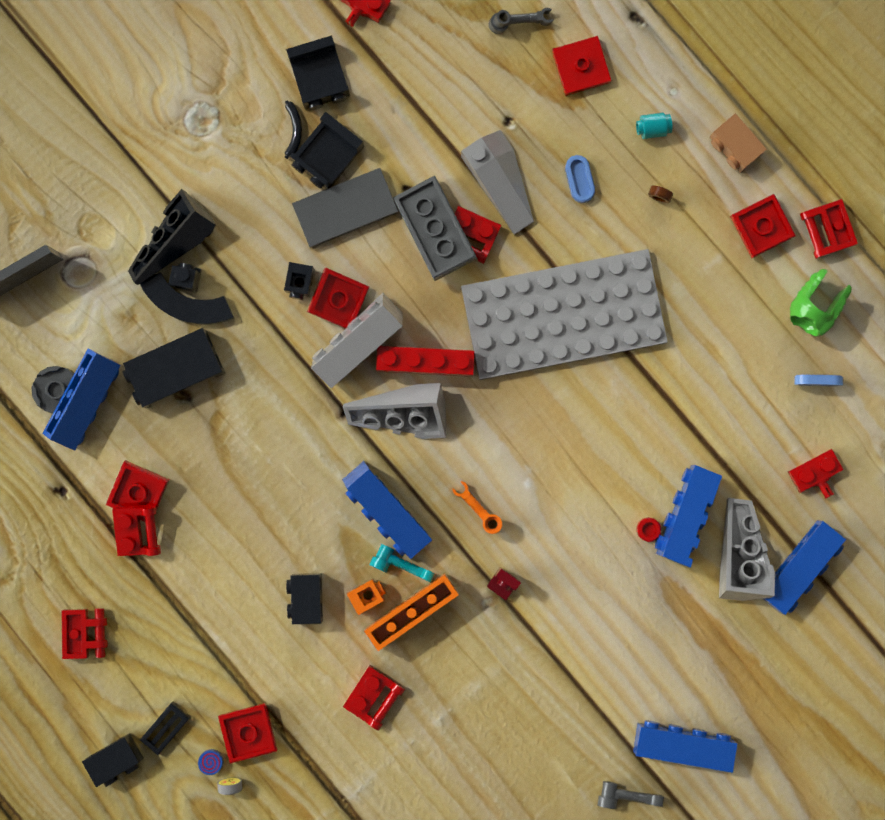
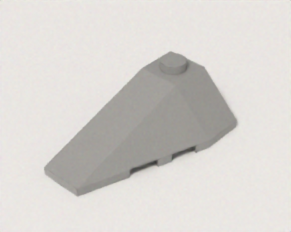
[461,130,534,235]
[719,498,775,601]

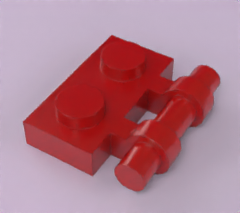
[61,608,108,659]

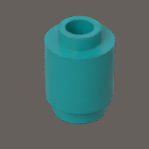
[636,112,673,139]

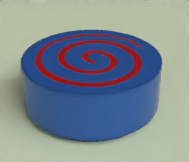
[198,749,224,775]

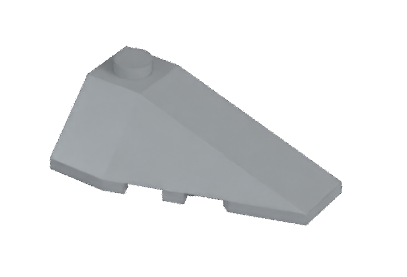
[343,383,446,439]

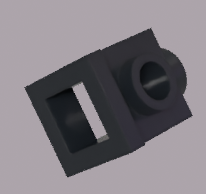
[284,262,315,300]
[168,263,202,292]

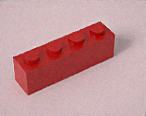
[376,346,474,377]

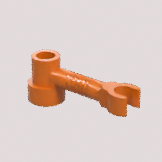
[452,481,502,534]

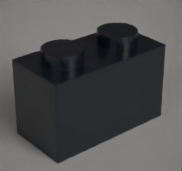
[286,573,323,625]
[82,733,144,787]

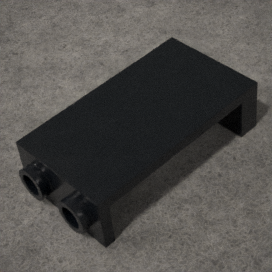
[123,328,225,408]

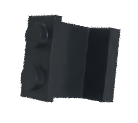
[286,35,350,110]

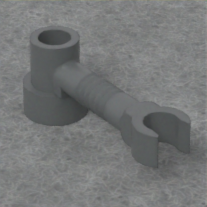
[488,8,553,34]
[597,781,664,809]

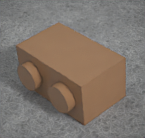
[710,113,767,173]

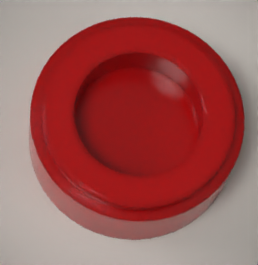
[636,517,661,542]

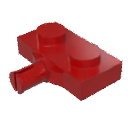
[340,0,391,27]
[788,449,844,499]

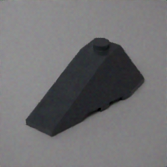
[128,189,216,285]

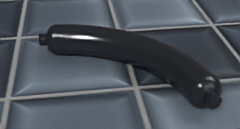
[285,100,302,159]

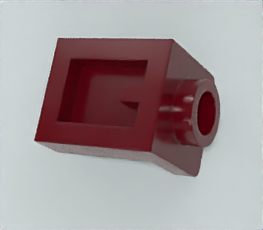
[487,567,521,600]

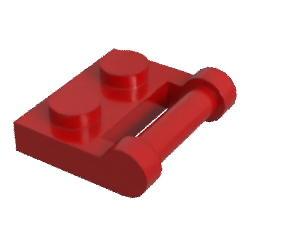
[800,199,858,259]
[455,206,501,264]
[112,505,161,556]
[343,665,406,731]

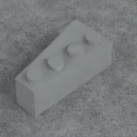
[311,293,403,388]

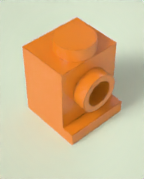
[347,579,386,615]

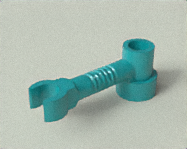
[369,544,435,583]

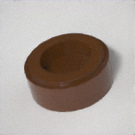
[648,185,673,203]

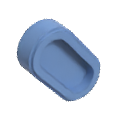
[565,155,595,203]
[794,375,843,386]

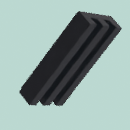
[140,702,191,755]

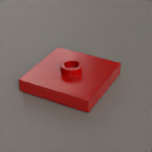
[552,36,612,96]
[730,194,796,258]
[307,268,370,329]
[106,460,169,522]
[218,703,278,764]

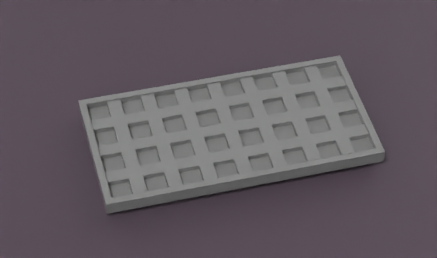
[461,249,667,380]

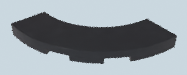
[140,272,234,325]

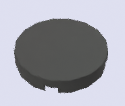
[31,366,74,413]

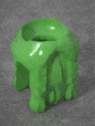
[790,269,852,337]

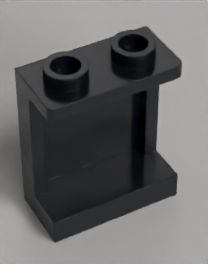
[289,112,364,189]

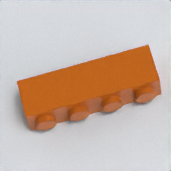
[364,573,459,651]

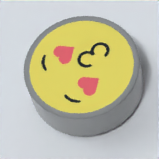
[217,778,242,795]

